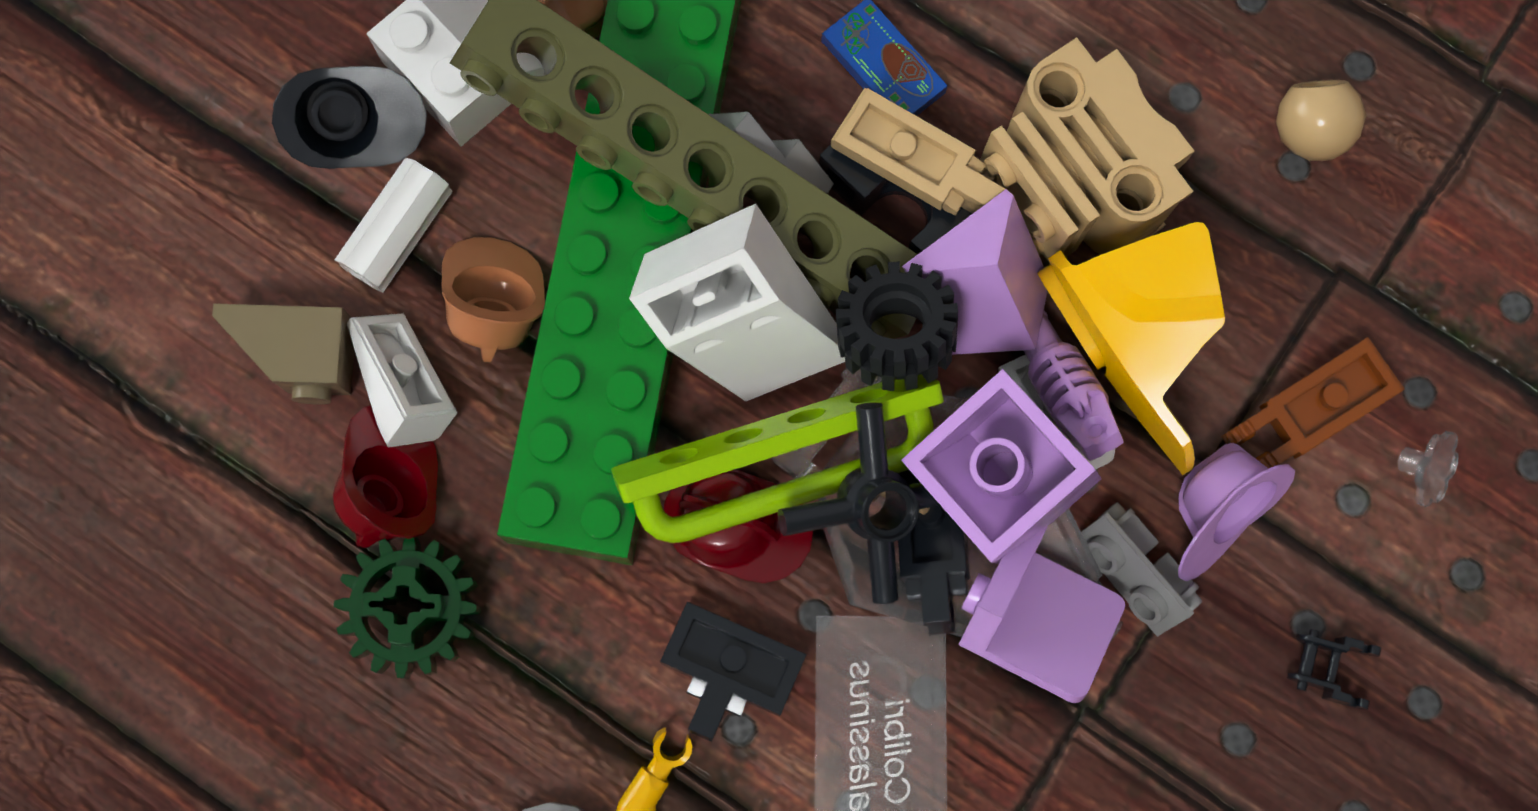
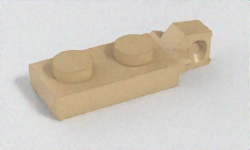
[831,88,1006,216]

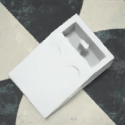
[629,204,845,401]

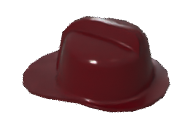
[333,405,438,548]
[664,469,813,583]

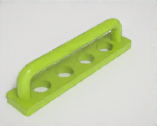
[611,374,944,543]

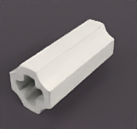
[334,157,453,293]

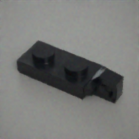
[897,469,971,636]

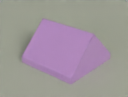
[902,189,1047,355]

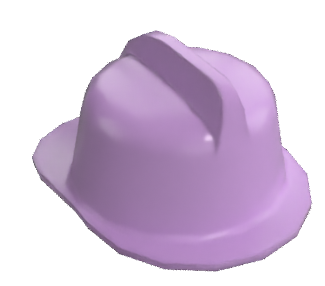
[1178,443,1295,582]

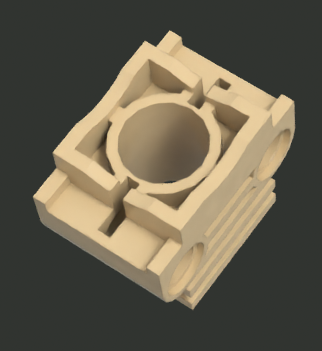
[980,37,1194,268]

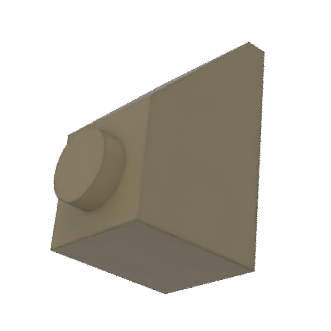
[212,303,354,404]

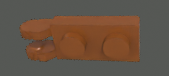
[1221,337,1405,468]

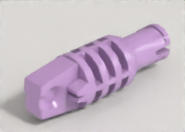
[1023,310,1124,461]

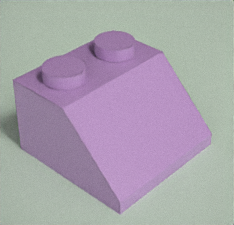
[901,369,1102,563]

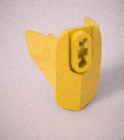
[1037,222,1225,475]

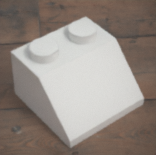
[366,0,544,147]

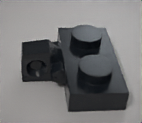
[660,602,807,742]

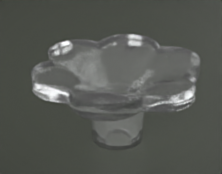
[1398,431,1459,507]

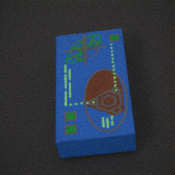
[821,0,948,116]

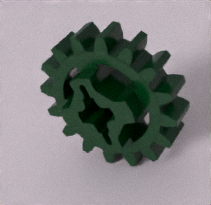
[334,537,481,679]

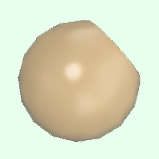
[1276,80,1367,161]

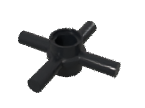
[778,403,940,604]

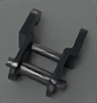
[1287,629,1382,710]

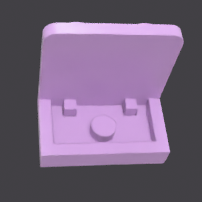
[958,526,1125,703]

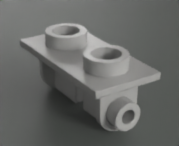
[1073,502,1202,637]

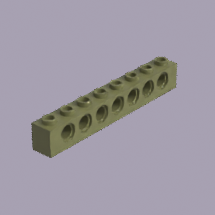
[450,0,918,339]

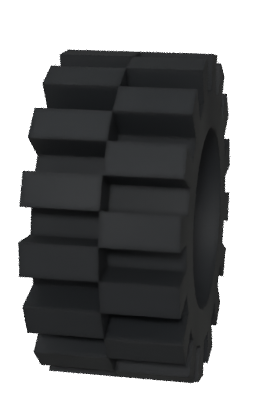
[836,261,958,391]

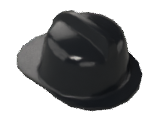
[272,66,427,169]

